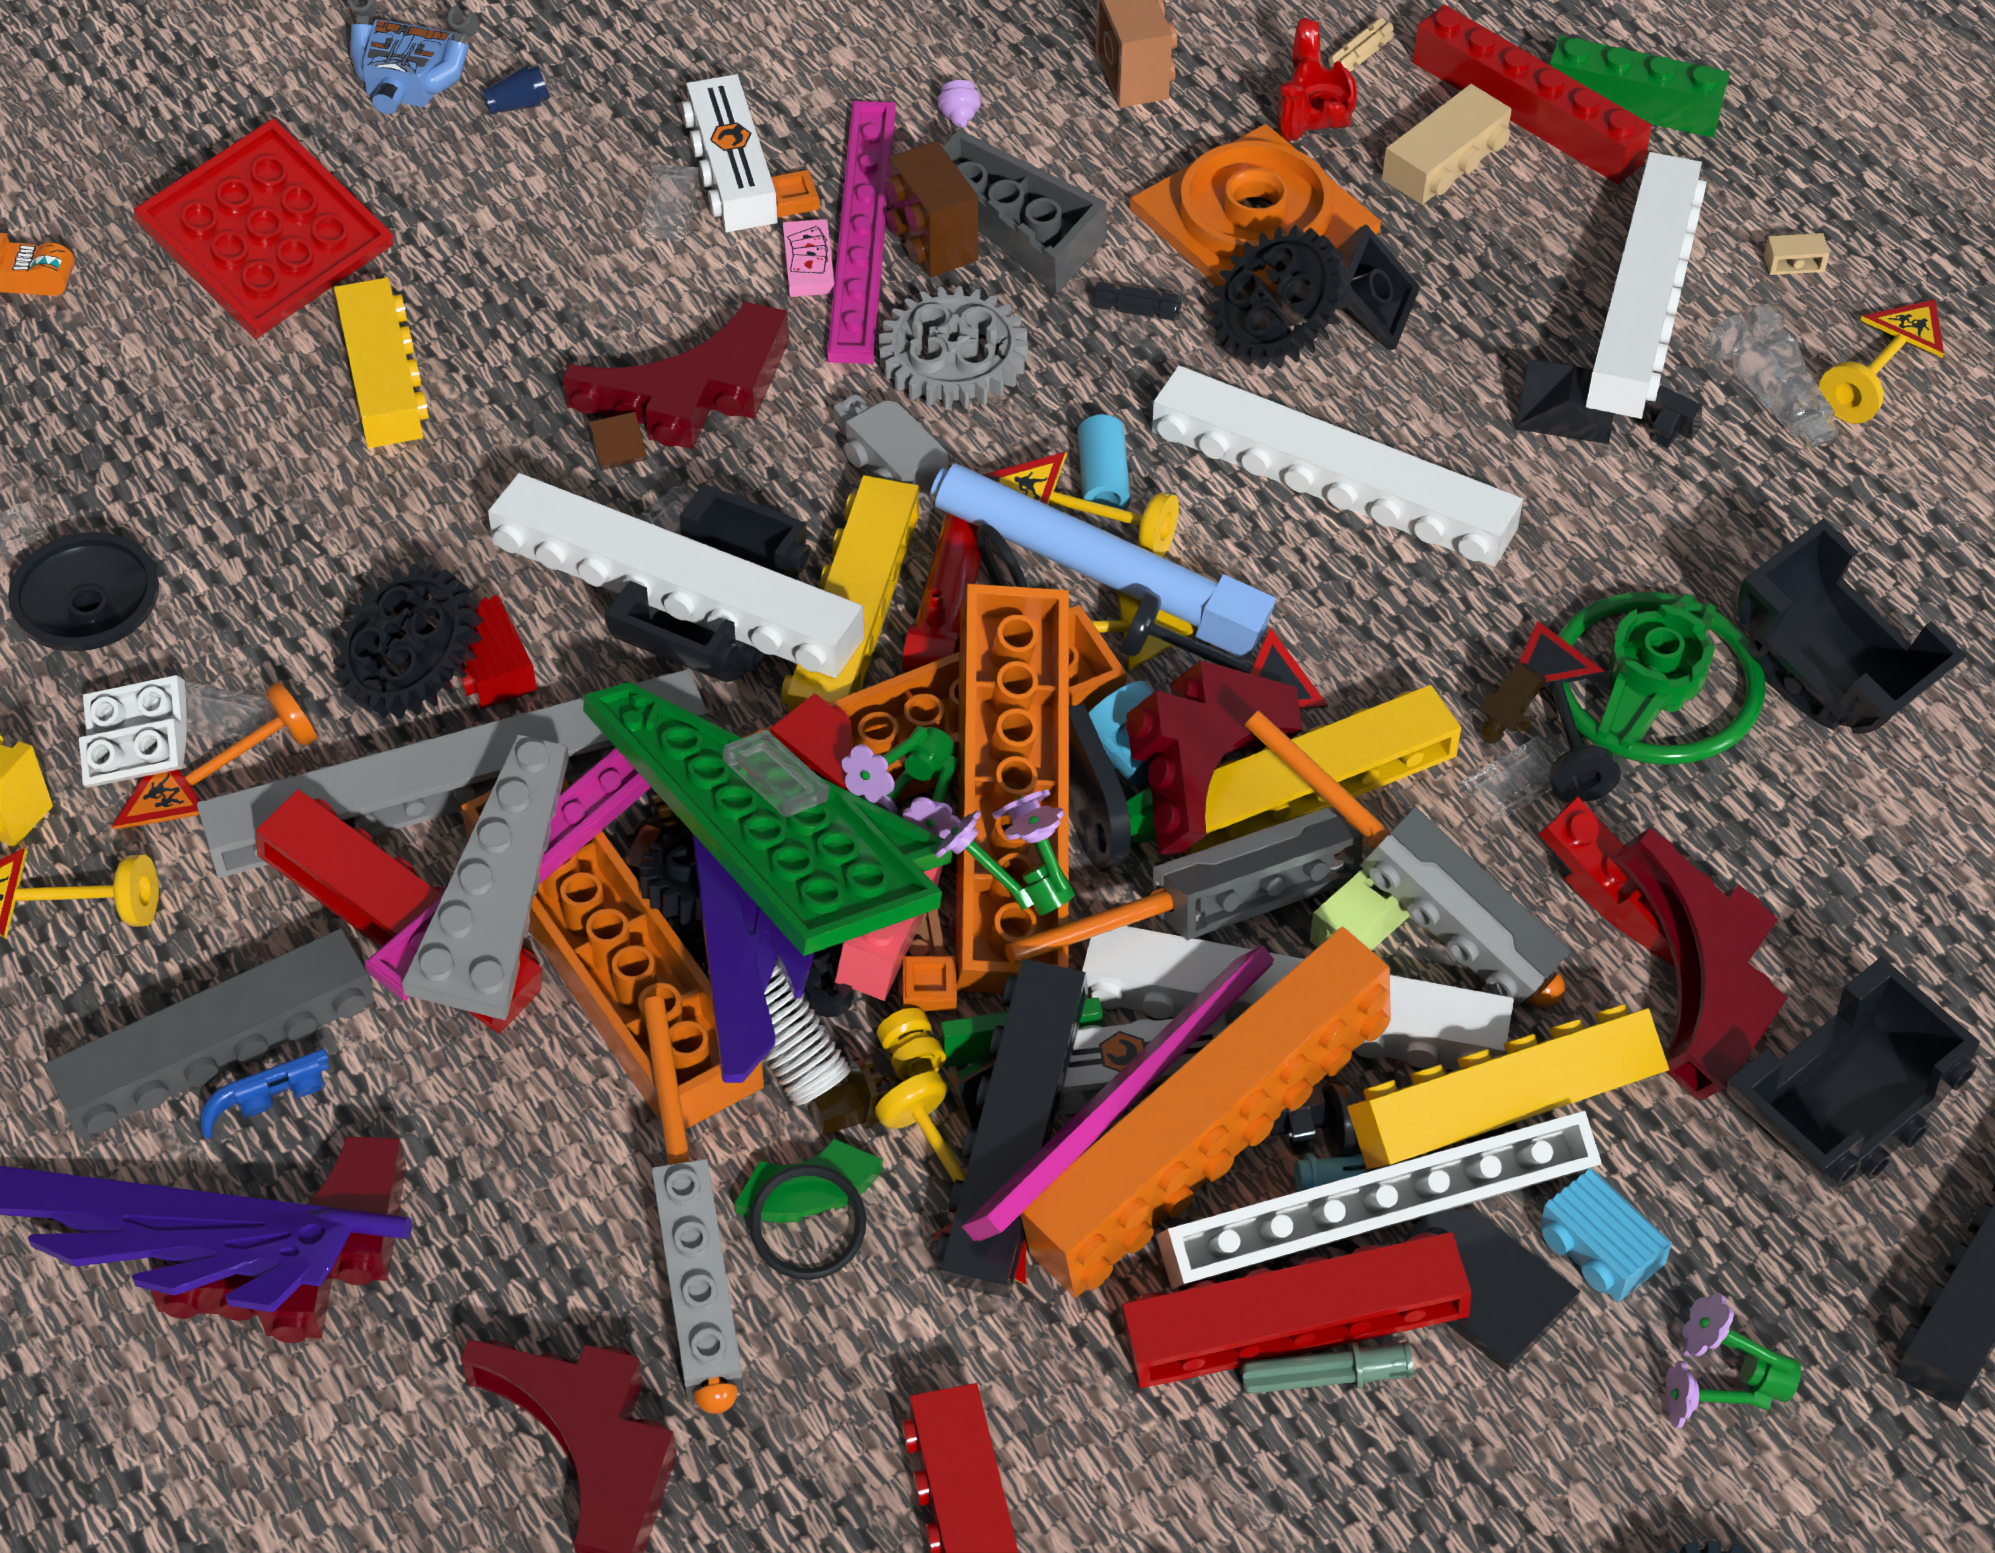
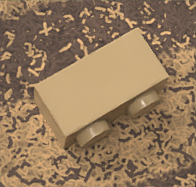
[1764,233,1830,275]

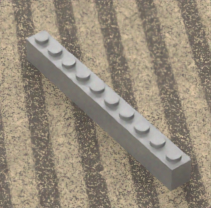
[197,669,708,879]

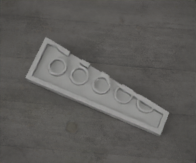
[402,734,569,1020]

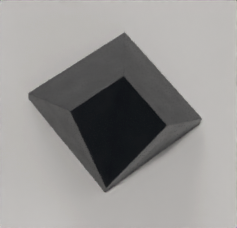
[1337,224,1420,350]
[1516,358,1614,444]

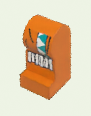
[0,233,75,296]

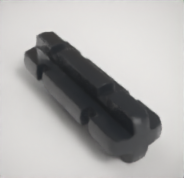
[1092,281,1182,321]

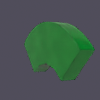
[734,1139,883,1223]

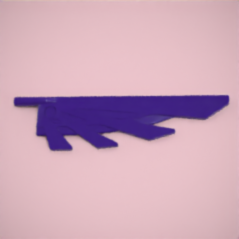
[692,833,814,1083]
[0,1166,412,1312]

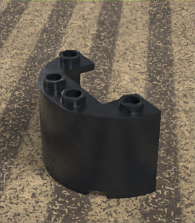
[604,484,811,682]
[1738,518,1967,734]
[1727,956,1980,1187]

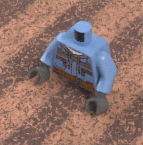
[348,0,480,114]

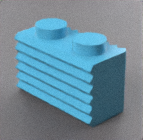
[1539,1168,1672,1302]

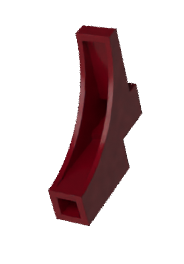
[563,302,789,449]
[1126,660,1302,858]
[1614,827,1787,1101]
[150,1136,407,1343]
[461,1339,677,1553]

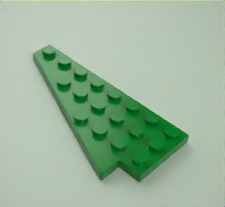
[583,682,953,956]

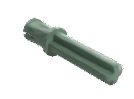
[1241,1341,1413,1394]

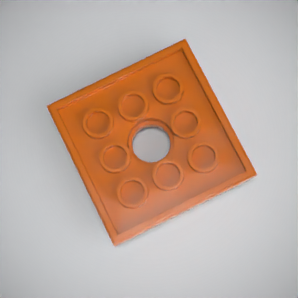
[1130,124,1381,292]

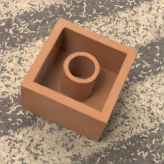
[1096,0,1177,108]

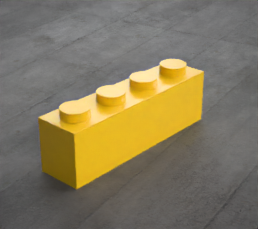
[334,277,429,448]

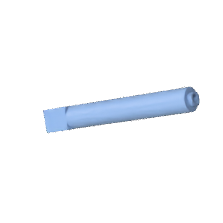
[931,463,1277,660]

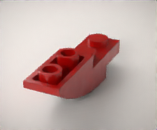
[1538,797,1675,967]

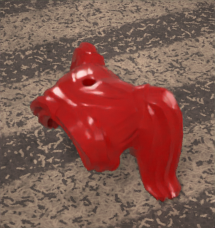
[1277,17,1357,142]

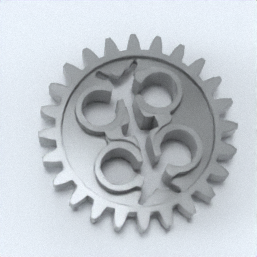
[879,286,1028,410]

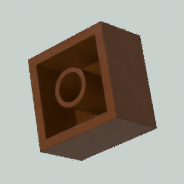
[885,140,978,278]

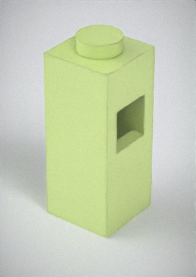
[1310,868,1410,951]

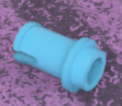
[1294,1154,1366,1192]

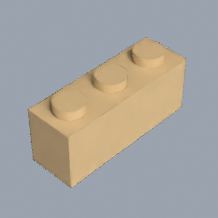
[1382,84,1512,205]

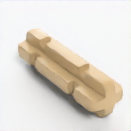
[1327,18,1394,72]

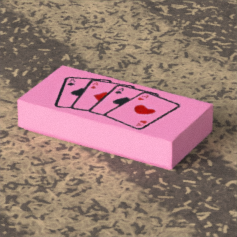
[783,219,834,297]

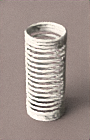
[708,960,850,1106]

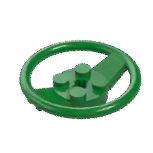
[1550,591,1766,765]

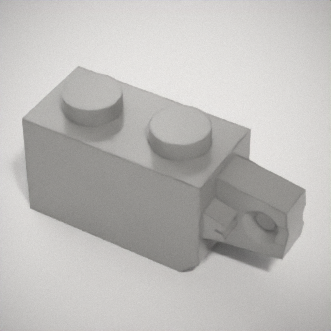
[833,394,948,498]

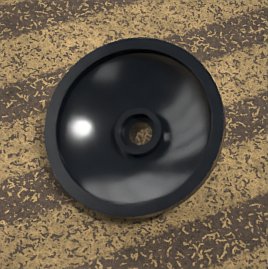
[8,532,159,651]

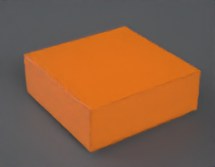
[771,170,820,218]
[903,956,957,1011]

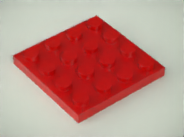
[134,118,394,340]

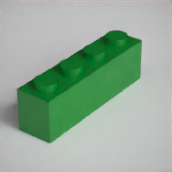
[1550,35,1730,138]

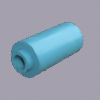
[1077,414,1131,515]

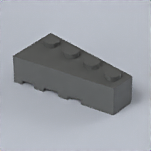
[942,129,1107,295]

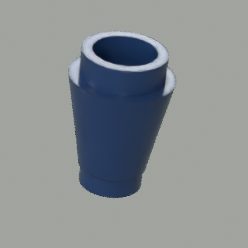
[483,65,550,115]

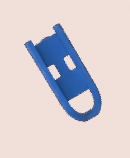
[201,1048,329,1139]

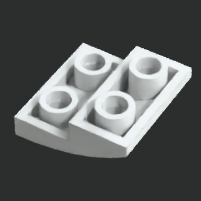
[79,675,187,788]

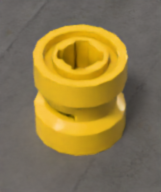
[876,1008,946,1081]

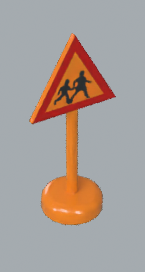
[111,680,318,829]

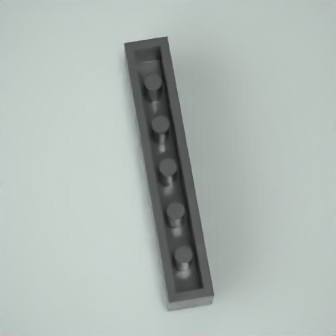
[43,928,375,1139]

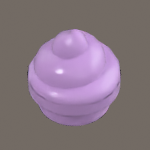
[937,80,981,128]

